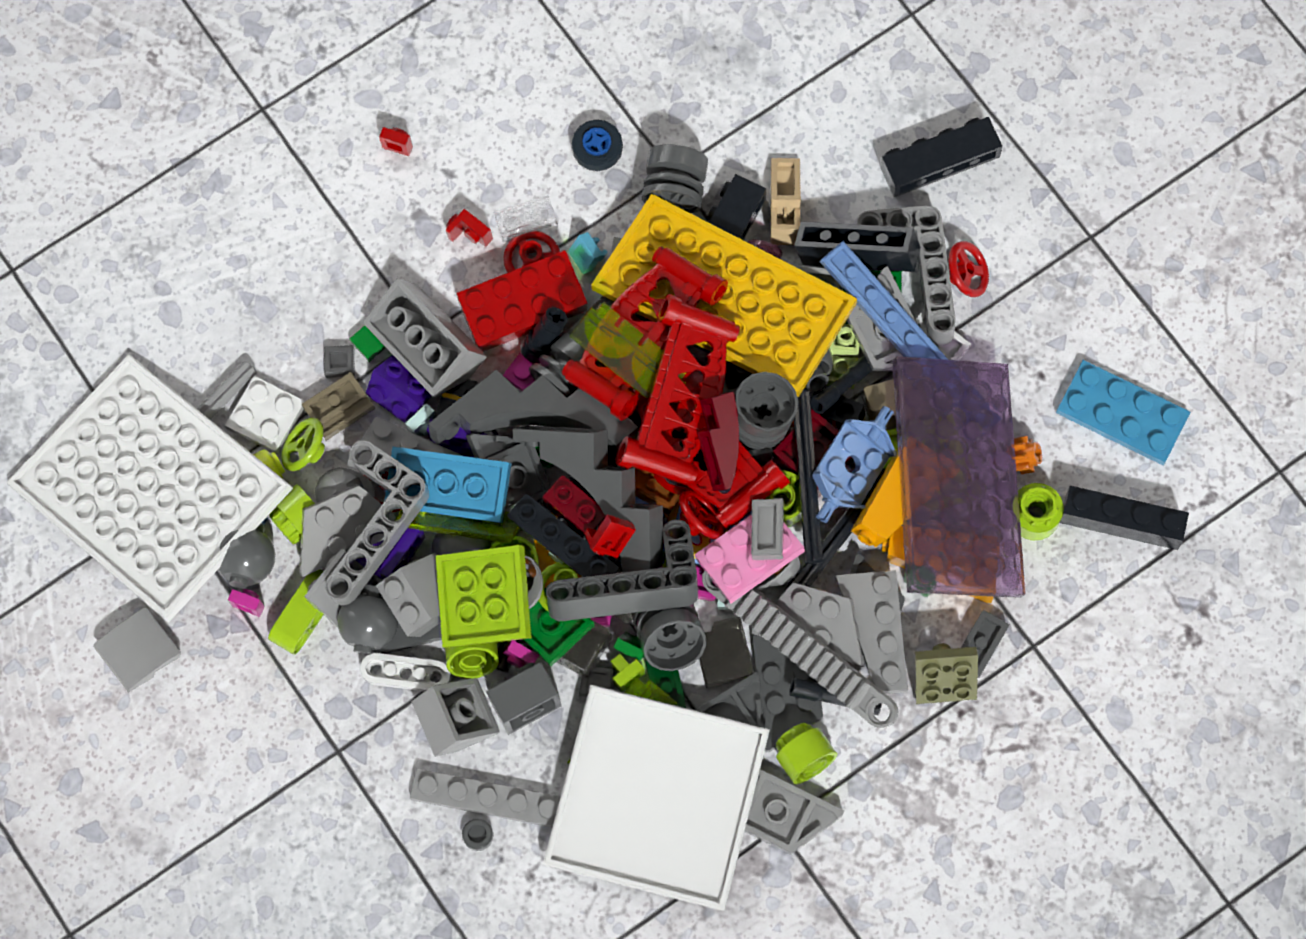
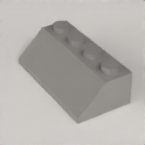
[363,277,487,397]

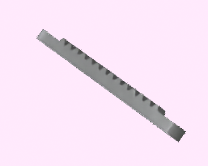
[702,570,899,728]

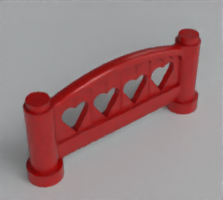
[562,246,728,421]
[616,294,740,485]
[630,369,790,528]

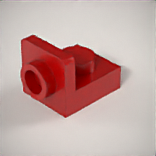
[446,208,493,247]
[584,514,636,558]

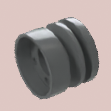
[641,144,708,213]
[529,332,604,398]
[734,372,798,450]
[633,604,706,671]

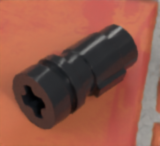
[521,307,568,364]

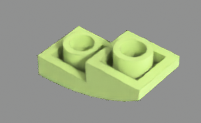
[827,324,860,389]

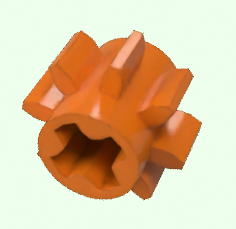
[1006,436,1042,474]

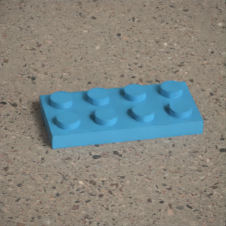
[1056,360,1191,466]
[384,446,512,523]

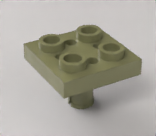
[915,643,978,704]

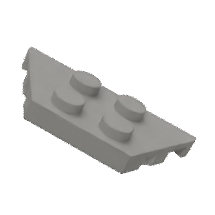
[847,266,917,371]
[299,485,400,577]
[751,583,865,666]
[745,769,844,855]

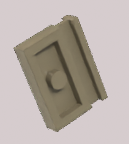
[301,372,375,441]

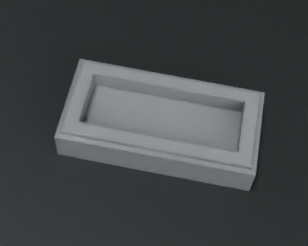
[751,498,784,560]

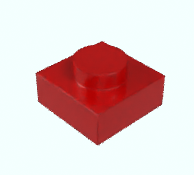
[379,127,413,156]

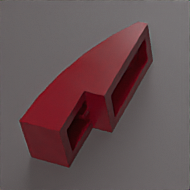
[697,392,739,491]

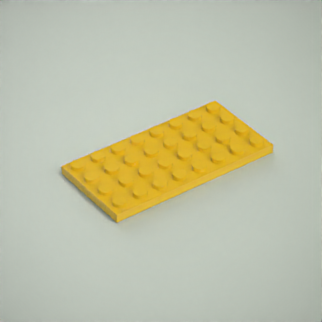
[591,194,857,397]

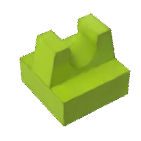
[611,654,645,692]

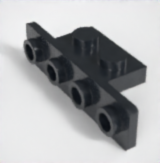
[508,494,619,577]

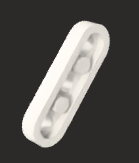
[360,653,451,691]

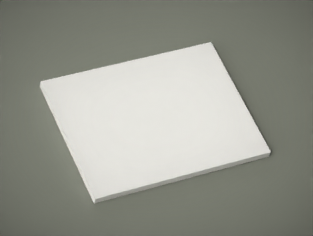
[6,354,293,623]

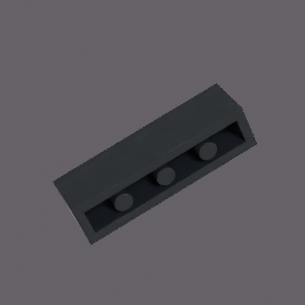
[880,117,1003,197]
[707,174,767,240]
[794,221,921,272]
[1060,485,1189,550]

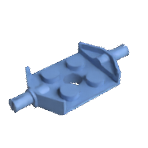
[812,406,897,523]

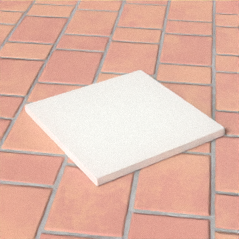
[543,685,770,911]

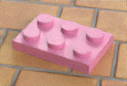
[695,514,805,604]

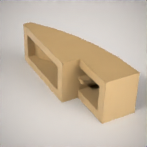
[770,158,801,245]

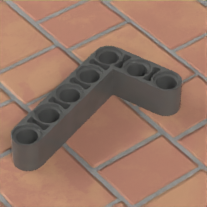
[546,520,698,621]

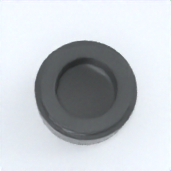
[462,819,494,851]

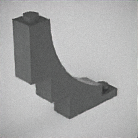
[428,369,638,458]
[513,425,663,573]

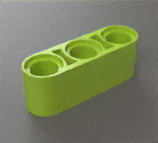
[268,569,324,655]

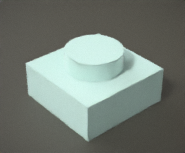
[405,403,436,436]

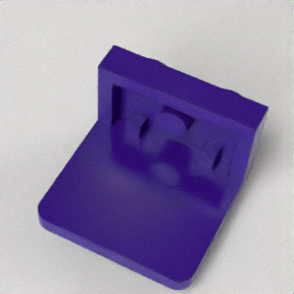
[366,355,432,423]

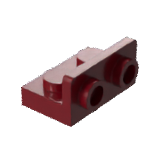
[543,476,606,536]

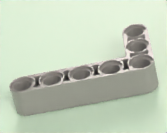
[857,206,956,346]
[325,440,429,605]

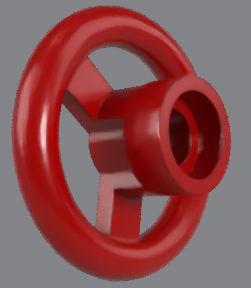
[503,231,560,273]
[948,241,989,298]
[679,490,726,539]

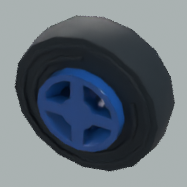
[571,119,623,171]

